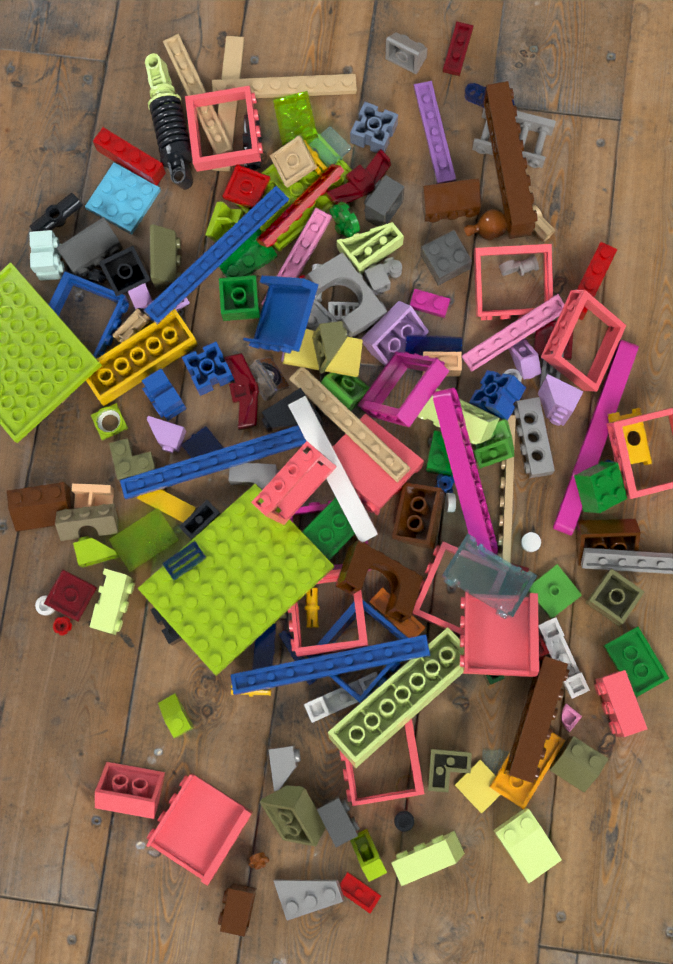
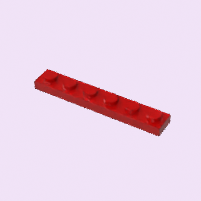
[256,164,344,247]

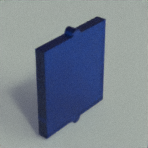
[182,426,224,458]

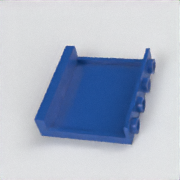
[243,275,319,354]

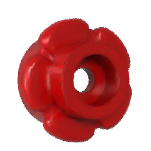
[53,616,72,636]

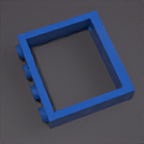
[49,272,129,359]
[307,600,408,703]

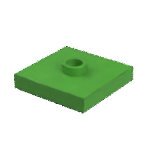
[526,564,582,619]

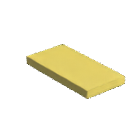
[283,329,363,377]

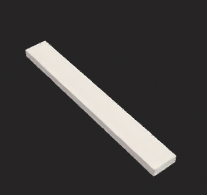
[288,396,378,542]

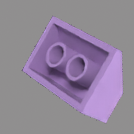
[362,301,429,366]
[538,374,583,426]

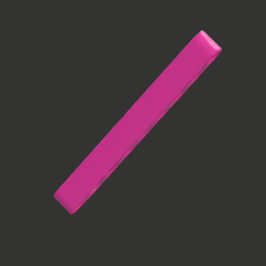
[433,388,498,558]

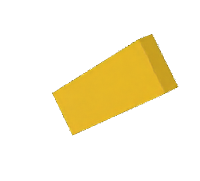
[137,489,197,523]

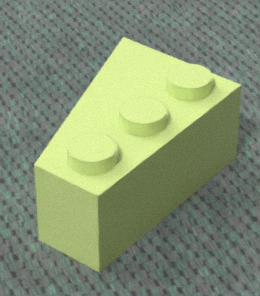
[337,222,404,275]
[90,568,135,635]
[391,831,465,886]

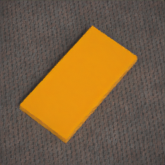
[490,732,566,809]

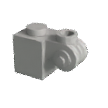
[364,257,402,296]

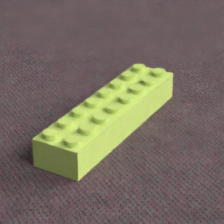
[328,627,464,768]

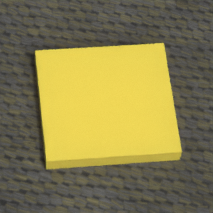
[455,760,501,814]

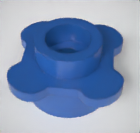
[435,474,455,493]

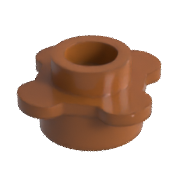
[248,852,269,870]

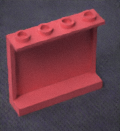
[333,414,424,516]
[460,590,539,677]
[146,773,253,886]

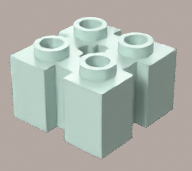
[30,230,65,281]

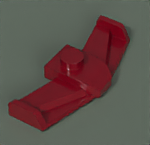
[325,149,391,205]
[224,353,260,430]

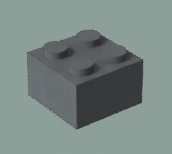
[364,175,404,227]
[420,230,472,286]
[317,795,360,847]

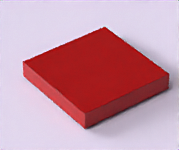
[222,164,271,209]

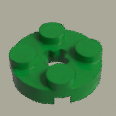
[329,202,360,238]

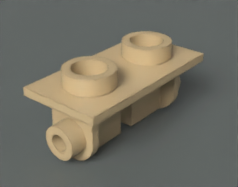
[112,308,150,344]

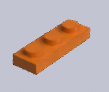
[369,587,426,638]

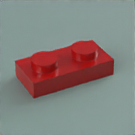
[340,871,381,914]

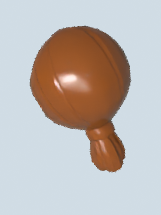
[464,209,507,240]

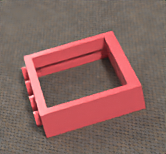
[185,86,263,172]
[474,244,553,320]
[541,290,626,392]
[606,407,673,499]
[251,441,337,525]
[412,542,508,636]
[288,569,368,657]
[340,719,424,806]

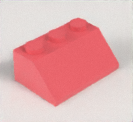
[95,762,165,819]

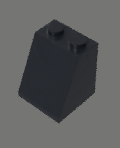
[99,245,151,297]
[261,388,323,433]

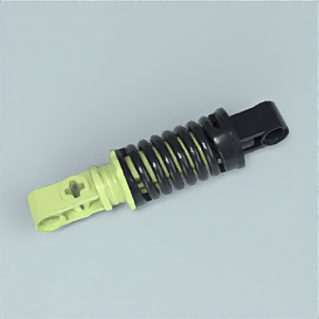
[145,53,193,190]

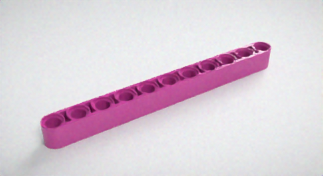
[553,340,639,536]

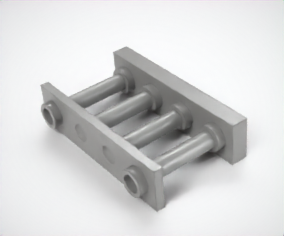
[472,109,556,168]

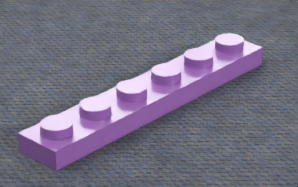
[414,81,456,184]

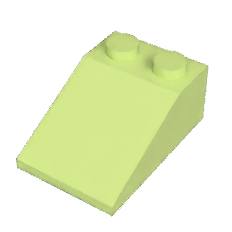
[493,808,562,883]

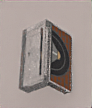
[249,357,290,401]

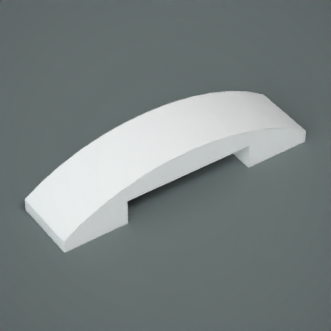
[538,617,590,699]
[304,672,379,723]

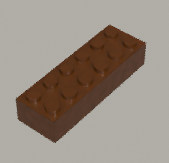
[504,656,570,783]

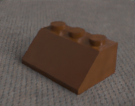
[421,178,481,223]
[7,482,72,532]
[392,483,445,549]
[576,519,641,566]

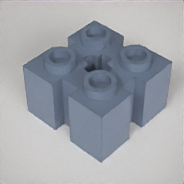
[350,102,398,153]

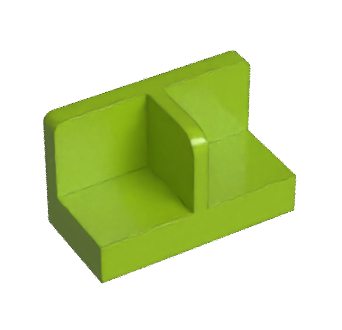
[206,202,244,243]

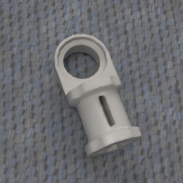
[499,255,539,276]

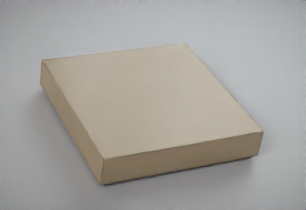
[269,135,318,188]

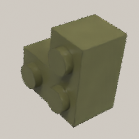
[109,438,157,482]
[428,748,472,793]

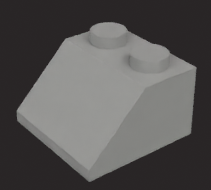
[385,32,428,74]
[269,745,301,791]

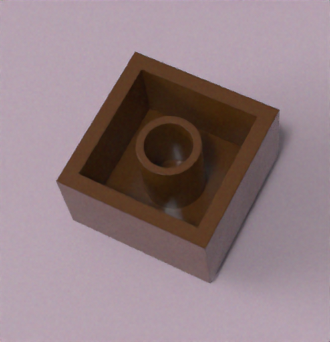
[218,883,257,937]

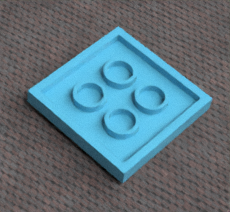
[85,163,161,234]

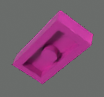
[410,289,450,318]

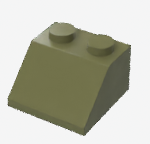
[312,321,347,373]
[550,736,609,793]

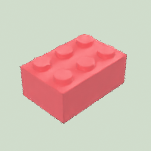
[594,670,647,737]

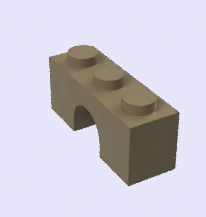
[55,504,119,541]

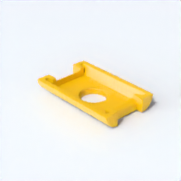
[607,408,652,465]

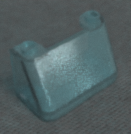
[442,533,537,619]

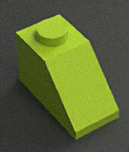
[73,536,120,568]
[158,693,194,738]
[350,829,387,882]

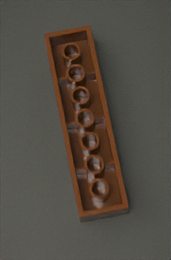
[483,81,538,239]

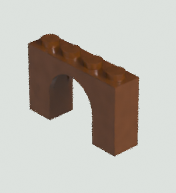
[335,540,423,623]

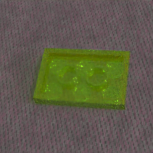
[273,91,318,146]
[109,508,179,572]

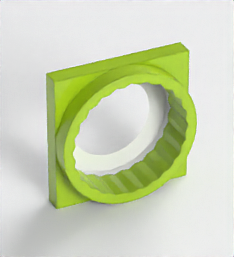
[91,403,128,441]

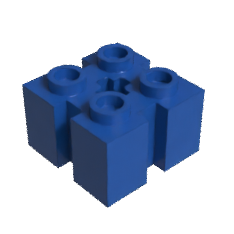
[182,342,234,396]
[142,369,187,421]
[469,370,526,420]

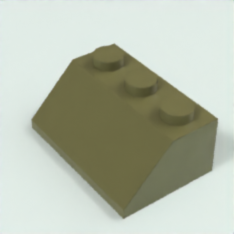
[150,224,182,291]
[260,785,326,847]

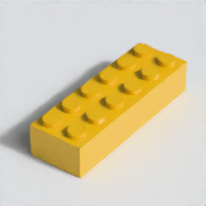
[86,309,198,406]

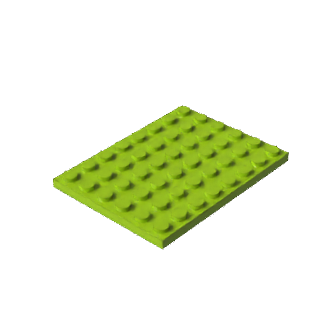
[0,262,102,443]
[138,484,334,676]

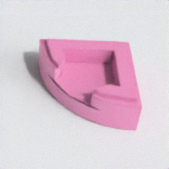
[561,704,582,732]

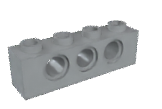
[513,397,555,479]

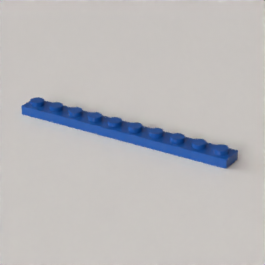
[144,186,289,325]
[120,425,306,500]
[230,635,431,695]

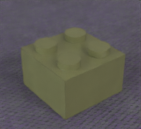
[585,569,644,626]

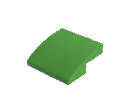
[474,419,514,469]

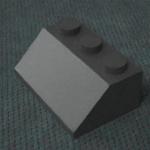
[57,217,123,277]

